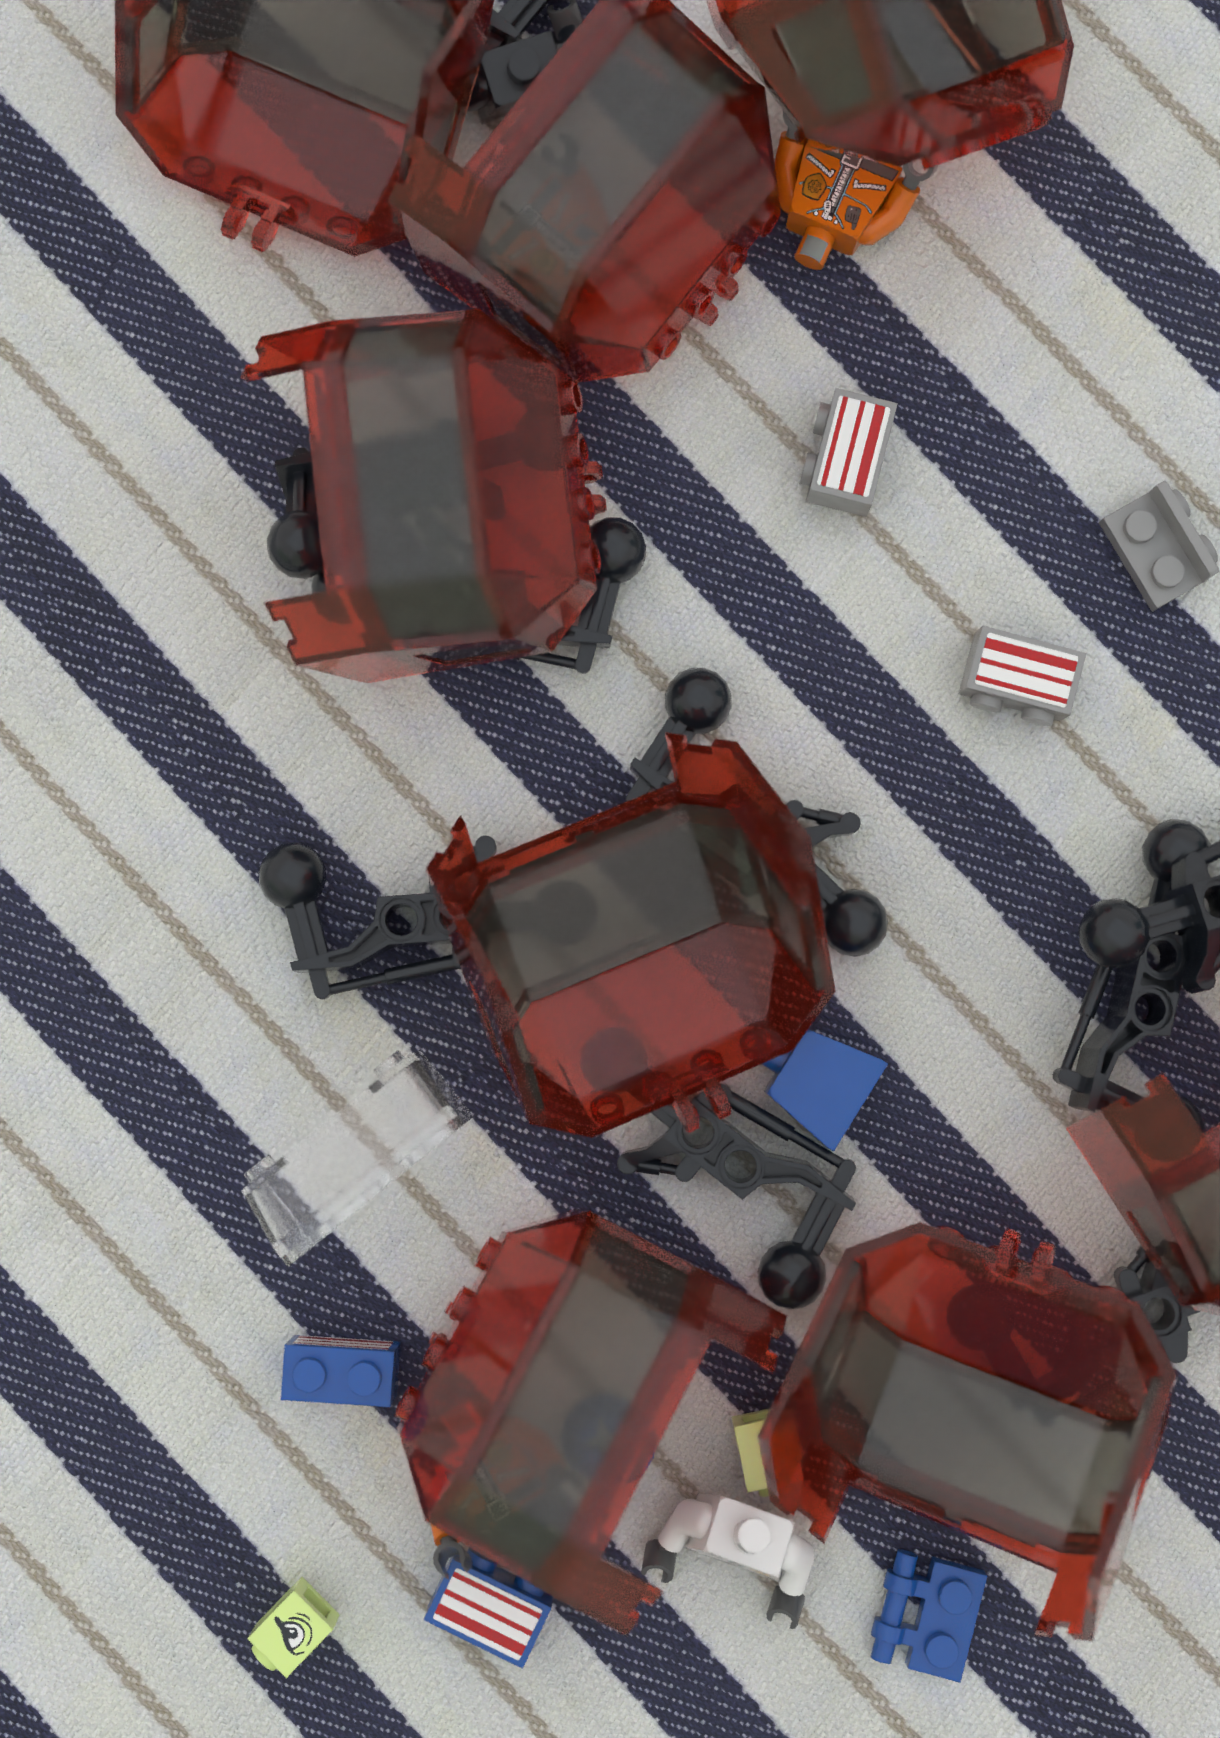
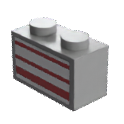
[800,388,898,517]
[958,626,1087,726]

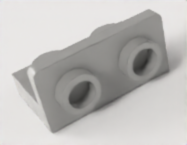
[1099,481,1219,612]

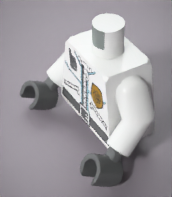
[641,1493,814,1629]

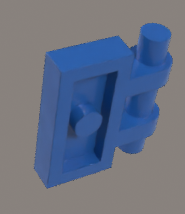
[870,1549,987,1683]

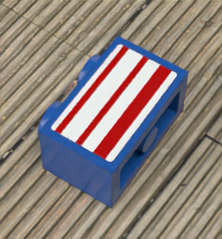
[281,1335,401,1407]
[424,1546,553,1669]

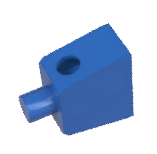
[749,1028,888,1151]

